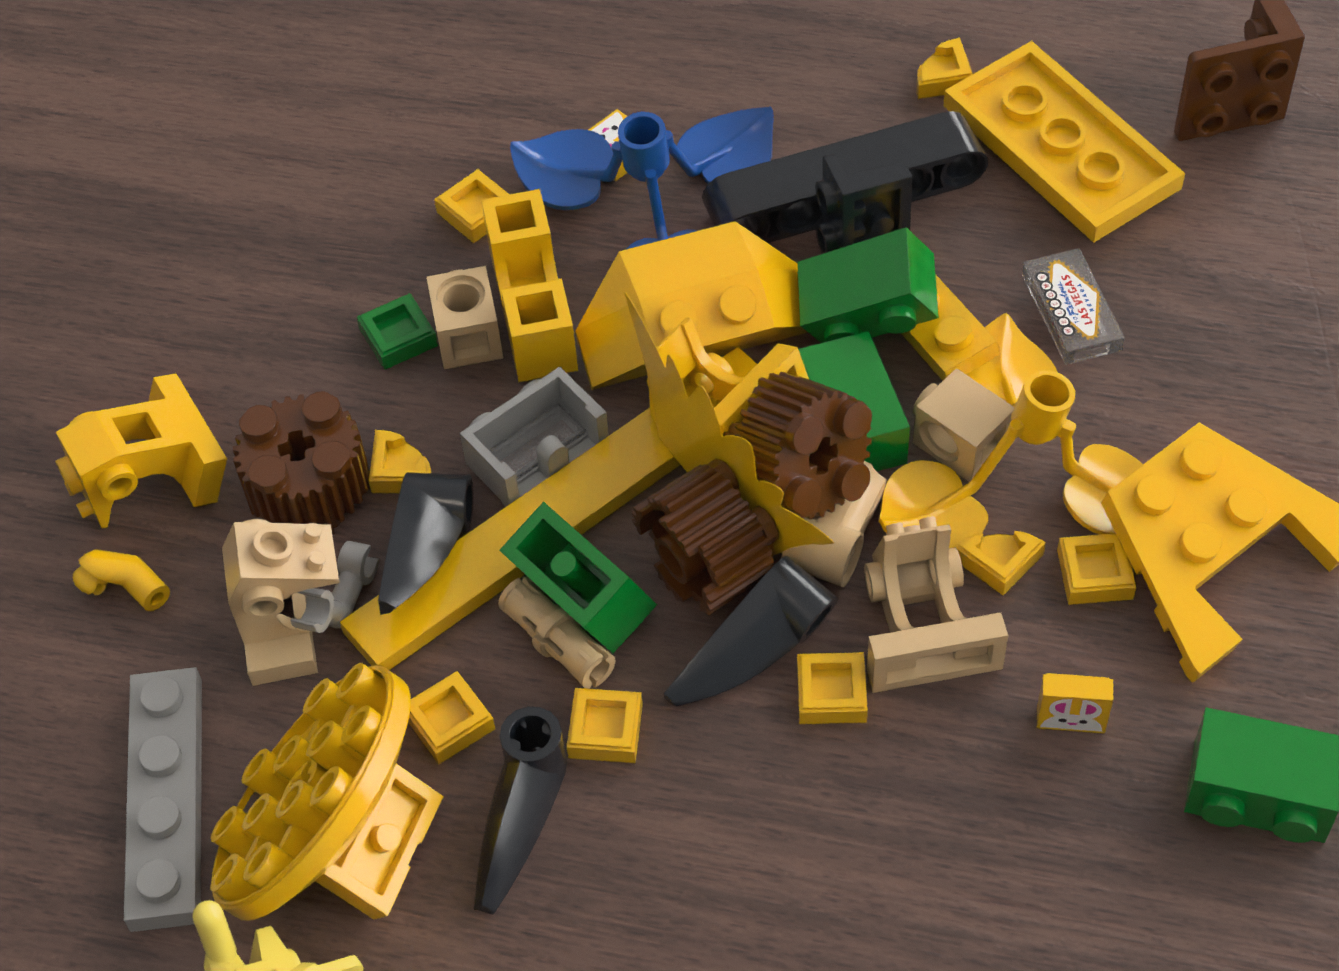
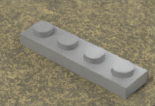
[124,667,202,932]

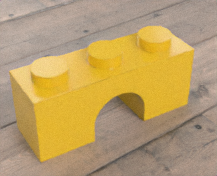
[481,189,578,382]

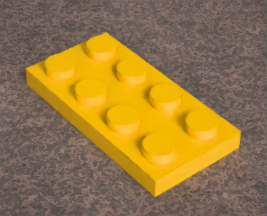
[943,41,1185,243]

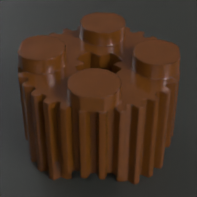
[723,372,872,519]
[233,391,371,535]
[632,458,779,616]

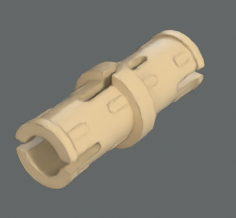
[498,577,616,689]

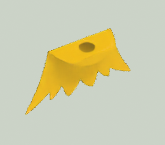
[625,292,834,556]

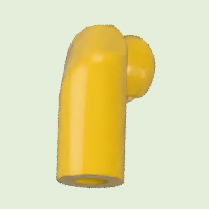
[72,549,170,612]

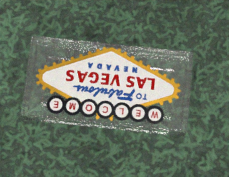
[1022,248,1125,365]

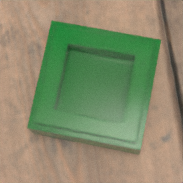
[356,293,438,370]

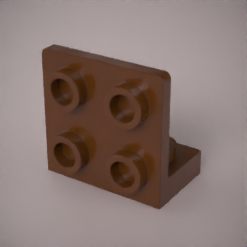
[1174,0,1305,141]

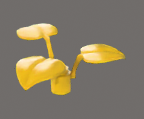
[878,313,1143,548]

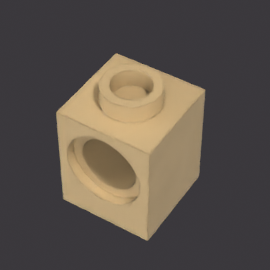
[426,266,503,369]
[913,368,1014,482]

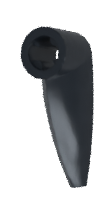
[378,472,474,615]
[664,556,838,706]
[474,706,567,914]

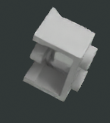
[460,367,609,507]

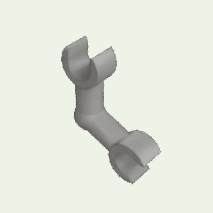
[290,540,379,633]

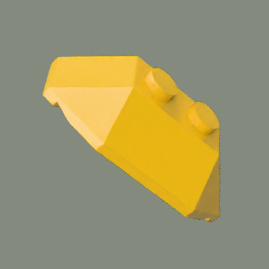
[575,221,807,390]

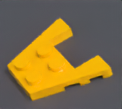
[1101,422,1339,683]

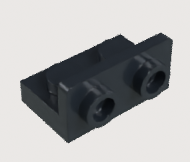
[815,154,912,254]

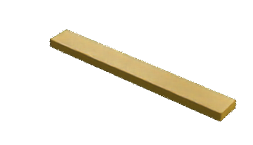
[340,347,757,670]

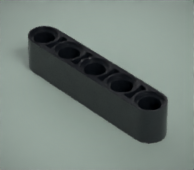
[702,111,988,243]

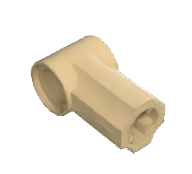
[781,461,886,587]

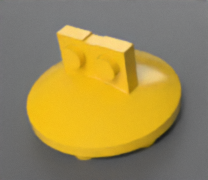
[210,663,444,921]

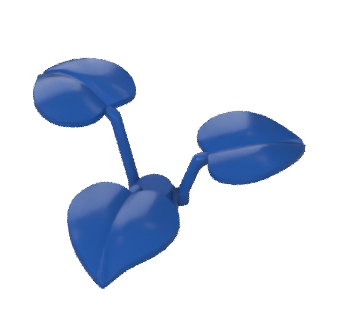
[510,107,774,250]

